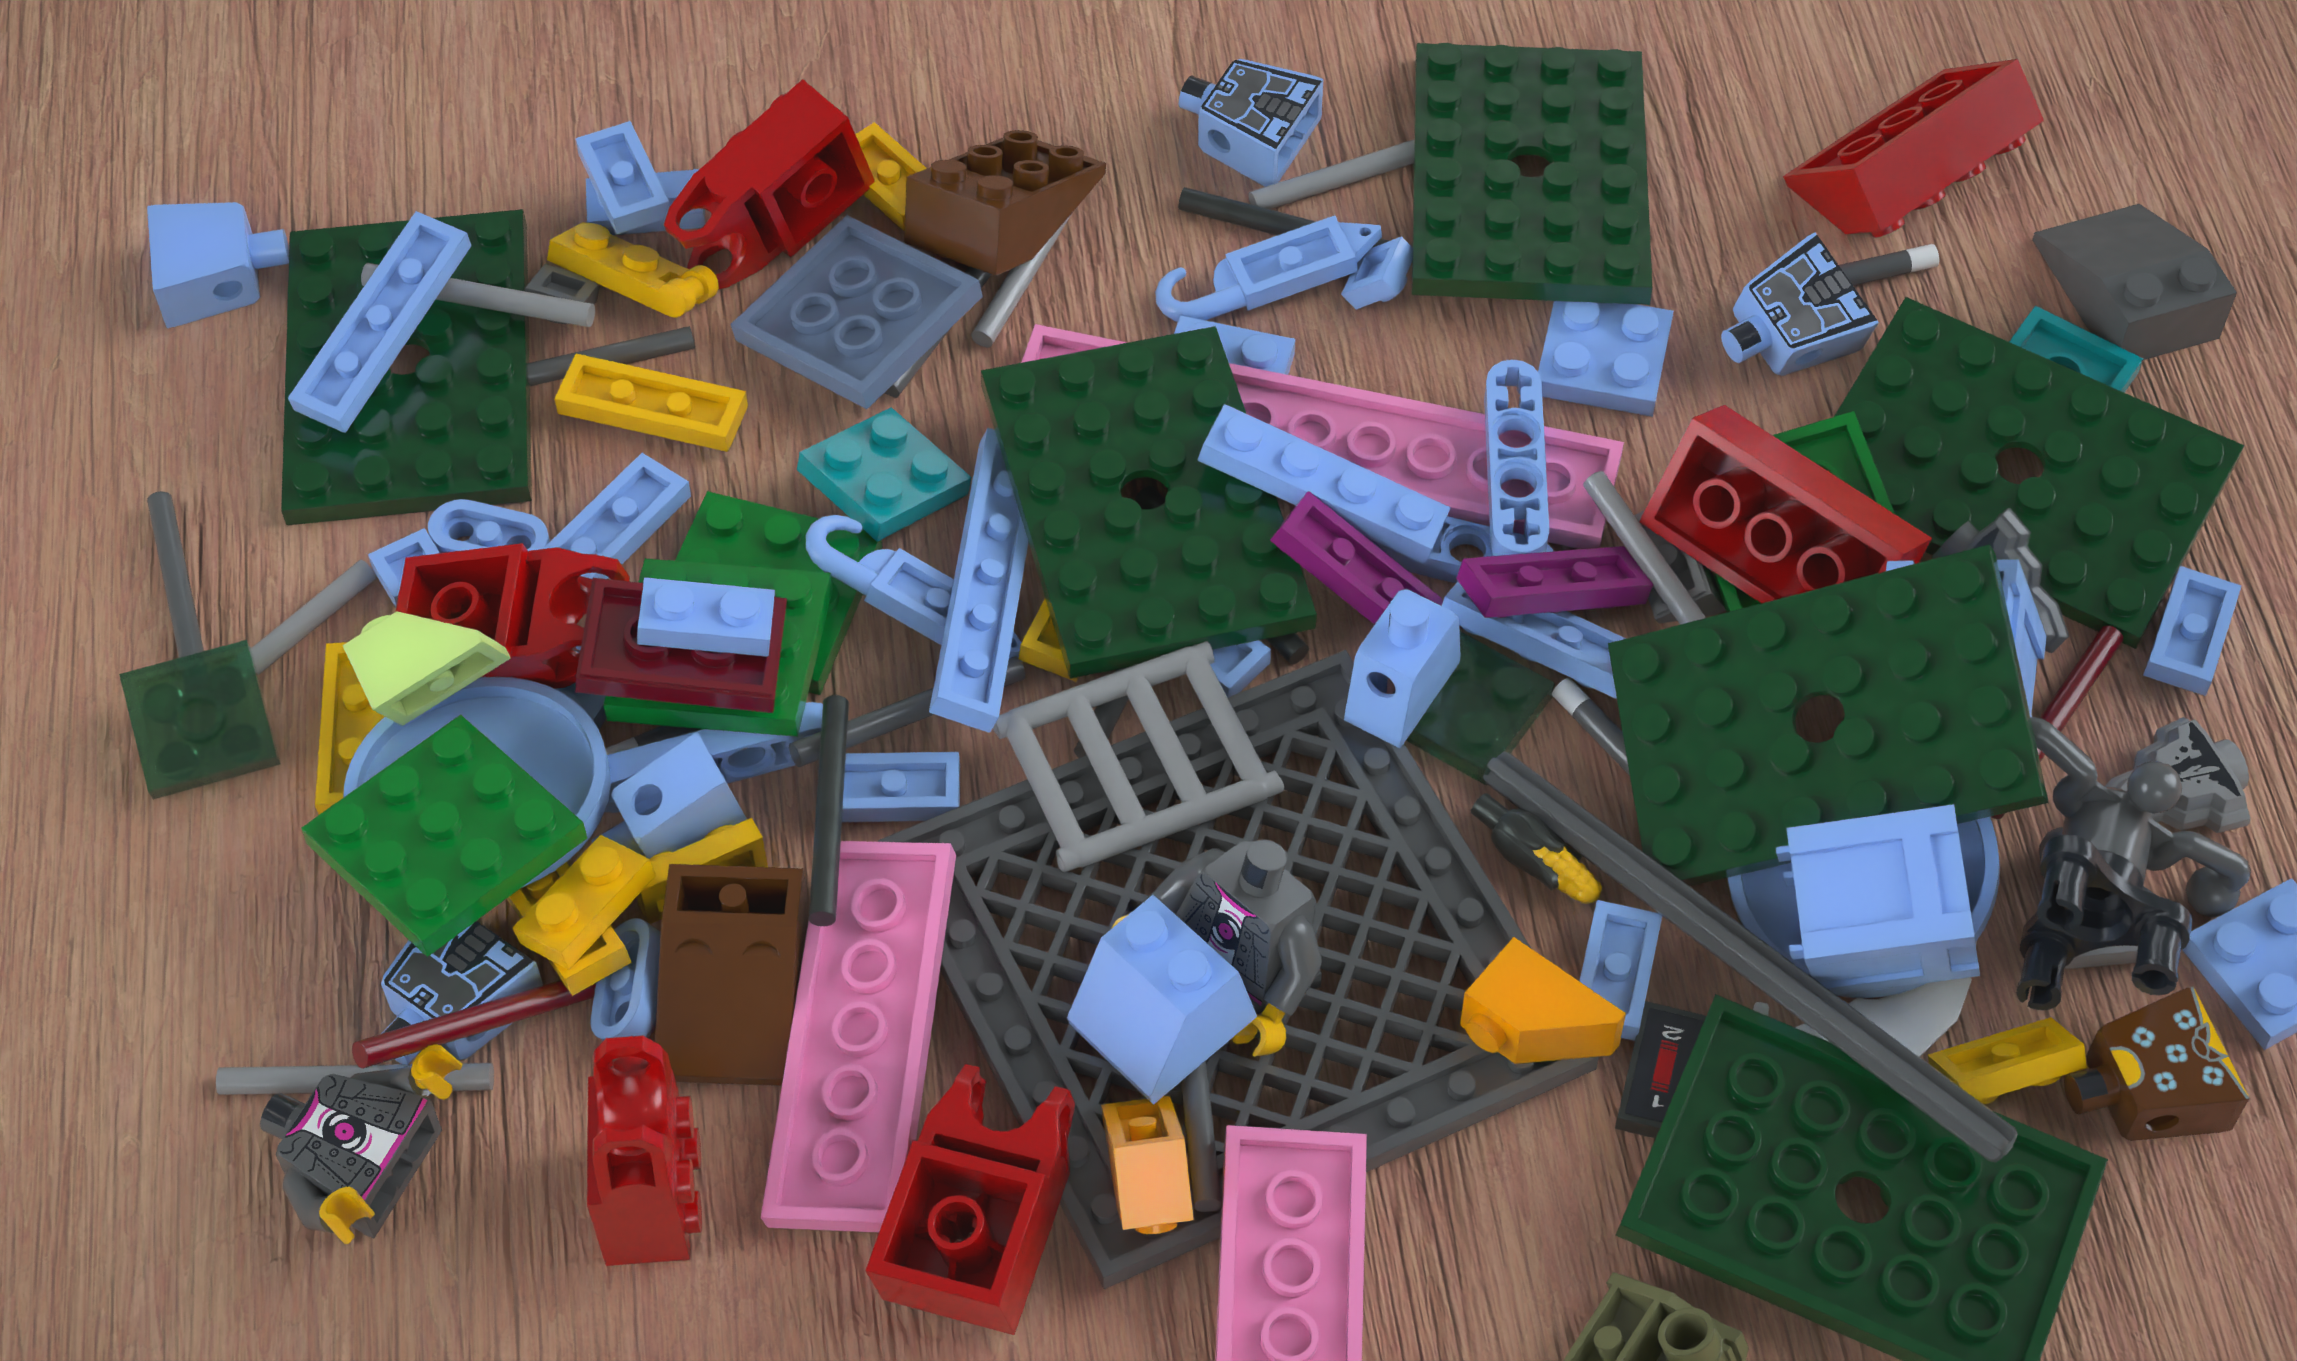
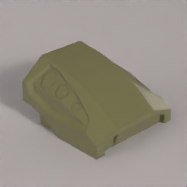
[1563,1272,1749,1361]

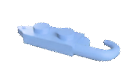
[1155,215,1382,322]
[806,515,1023,662]

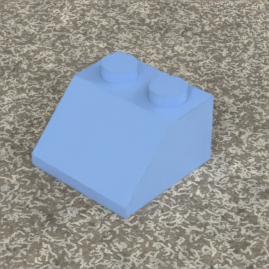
[1067,895,1257,1105]

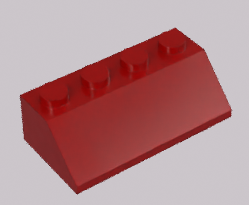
[1783,59,2044,238]
[1639,405,1932,604]

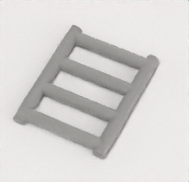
[992,641,1284,873]

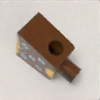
[2064,987,2249,1141]

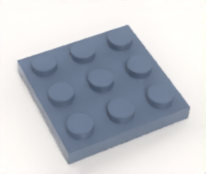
[730,215,983,409]

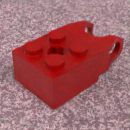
[664,79,875,290]
[395,543,630,689]
[587,1035,702,1266]
[865,1064,1075,1335]

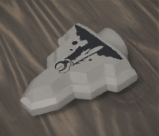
[2105,717,2250,833]

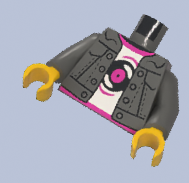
[1112,840,1322,1057]
[260,1044,463,1244]

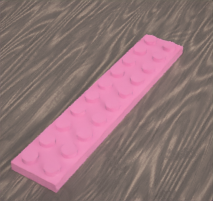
[1021,324,1624,549]

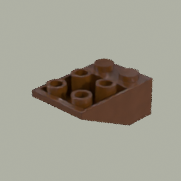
[904,130,1106,276]
[655,864,809,1086]

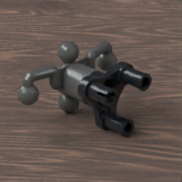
[2016,717,2251,1010]

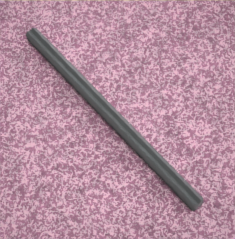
[1483,752,2018,1162]

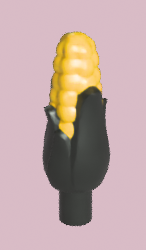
[1471,793,1602,904]

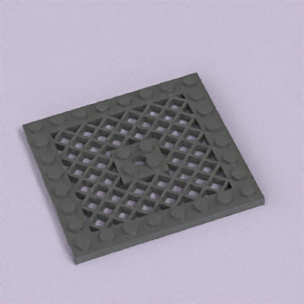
[878,650,1599,1289]

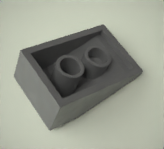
[2032,204,2237,360]

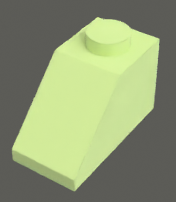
[342,611,511,726]

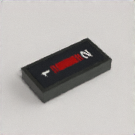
[1615,1001,1706,1138]

